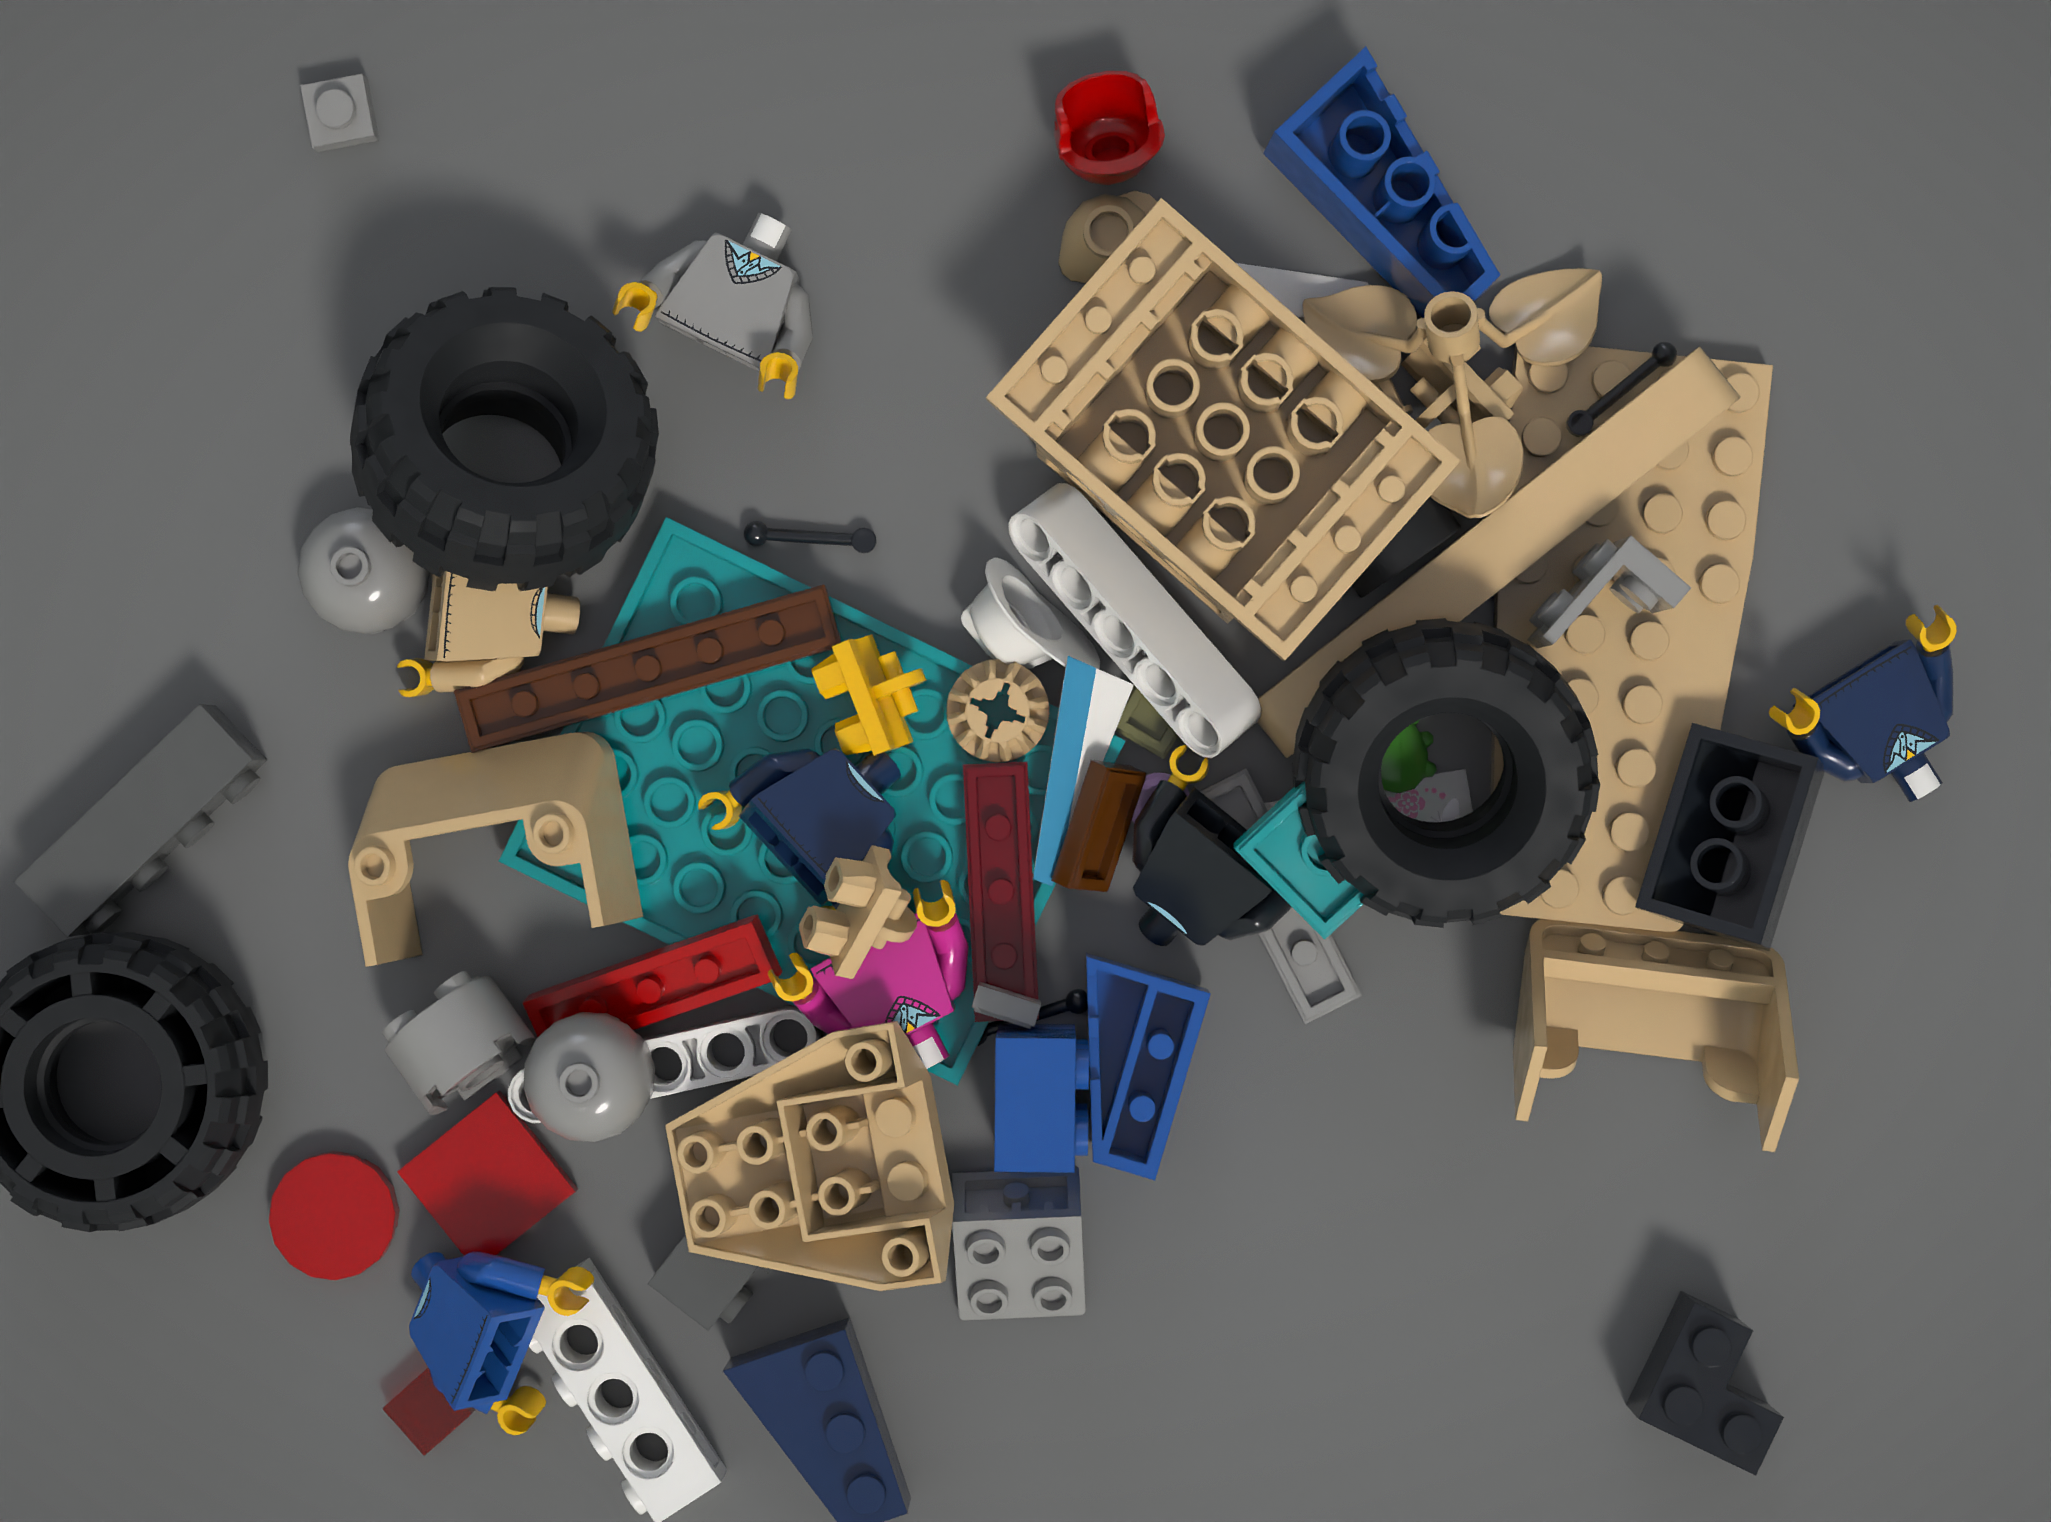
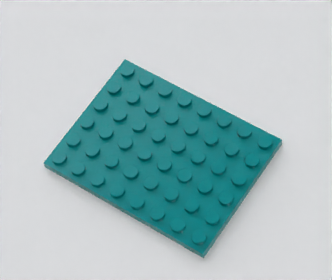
[498,517,1126,1086]

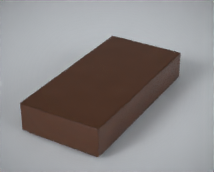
[1051,760,1147,892]

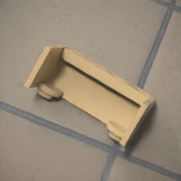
[348,732,643,967]
[1513,919,1799,1152]

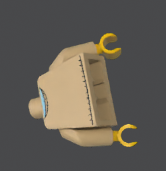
[397,571,580,697]

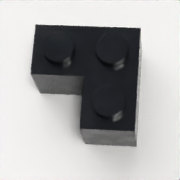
[1626,1291,1784,1476]

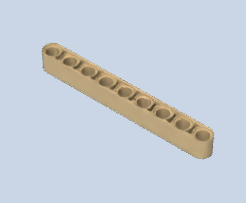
[1257,346,1741,758]

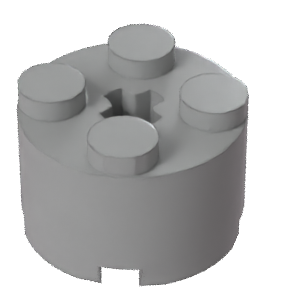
[382,971,536,1115]

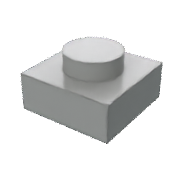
[300,73,379,152]

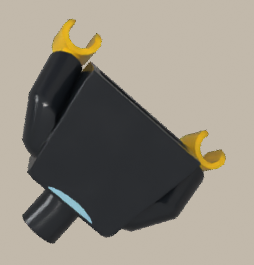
[1132,745,1292,946]

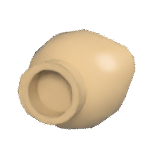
[1058,191,1157,283]

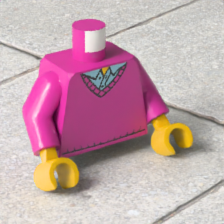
[767,880,969,1069]

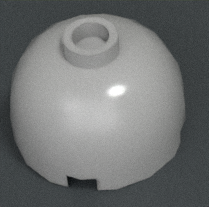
[298,507,430,635]
[523,1012,655,1142]

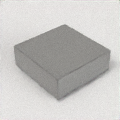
[972,982,1041,1029]

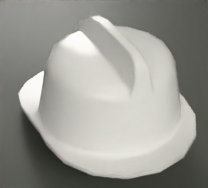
[961,557,1100,669]

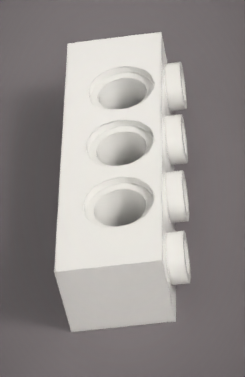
[529,1258,727,1522]

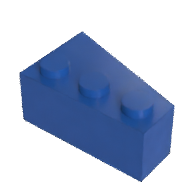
[1086,953,1211,1180]

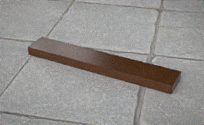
[454,584,842,753]

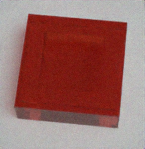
[382,1368,475,1456]

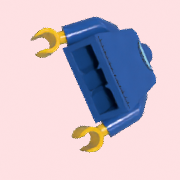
[409,1252,594,1435]

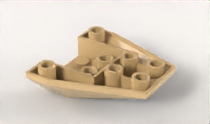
[665,1021,954,1291]

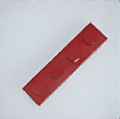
[522,914,782,1037]

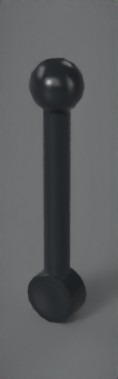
[1566,342,1677,437]
[744,521,877,554]
[977,989,1088,1046]

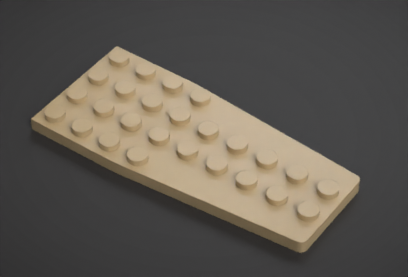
[1490,346,1773,932]

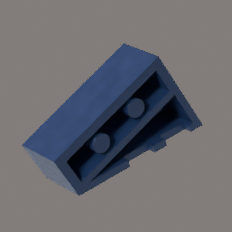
[723,1317,911,1522]

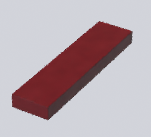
[963,762,1039,1022]

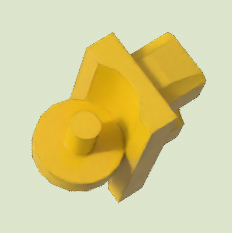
[811,634,927,756]

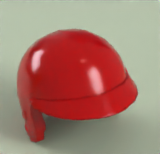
[1054,70,1165,185]

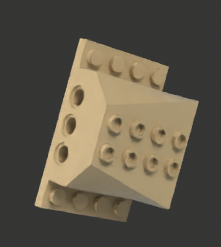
[986,198,1461,662]

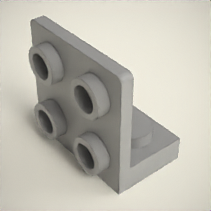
[1527,536,1691,648]
[952,1167,1086,1321]

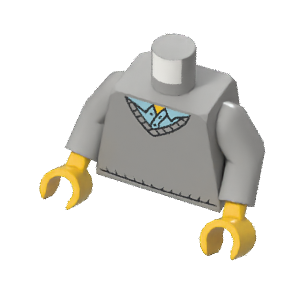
[612,213,813,399]

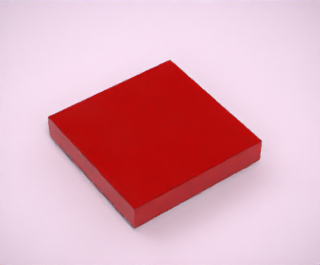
[397,1090,578,1256]

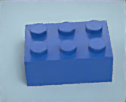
[994,1024,1089,1173]

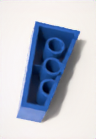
[1263,46,1500,318]

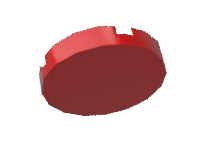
[269,1151,400,1280]

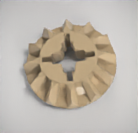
[947,659,1049,762]

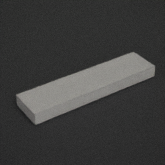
[1200,768,1362,1024]

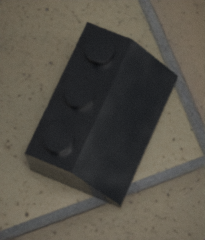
[1635,723,1824,951]

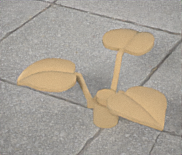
[1303,268,1602,518]

